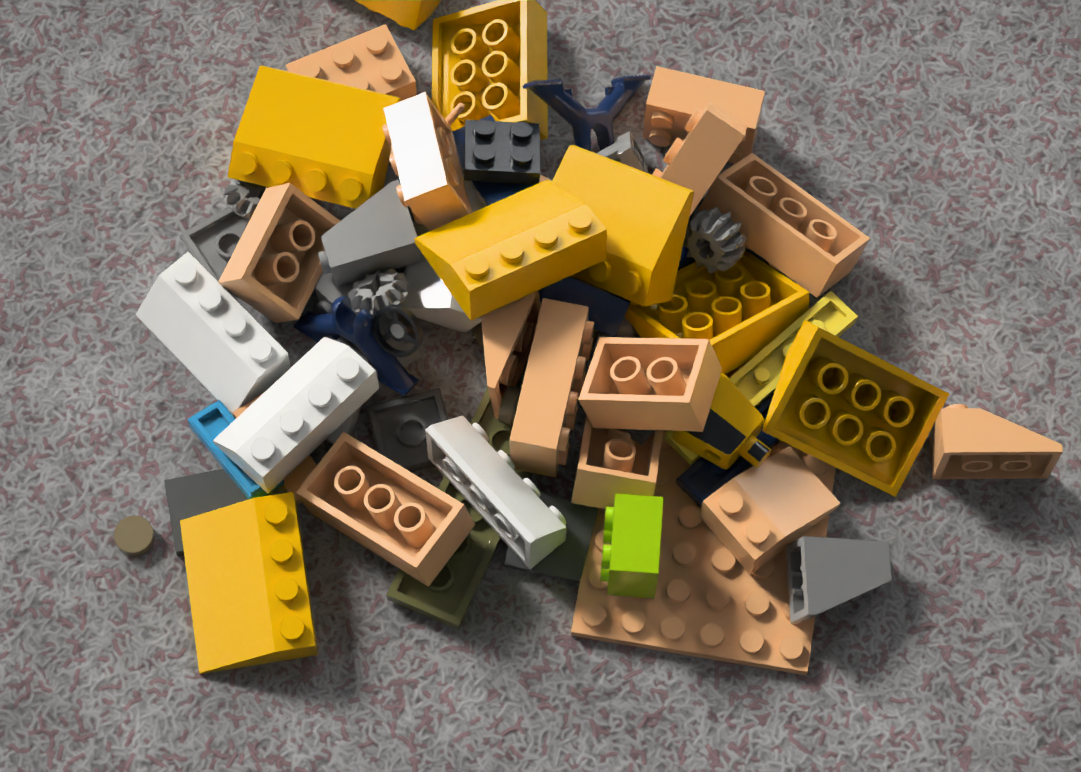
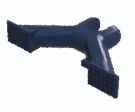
[522,75,651,151]
[294,297,420,396]

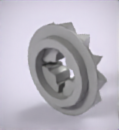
[223,179,269,220]
[348,269,409,315]

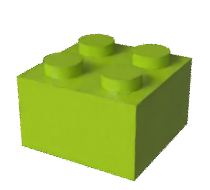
[600,493,663,599]

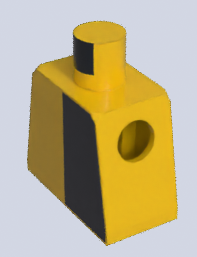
[672,373,771,469]

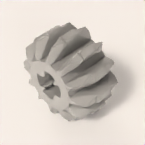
[683,207,747,274]

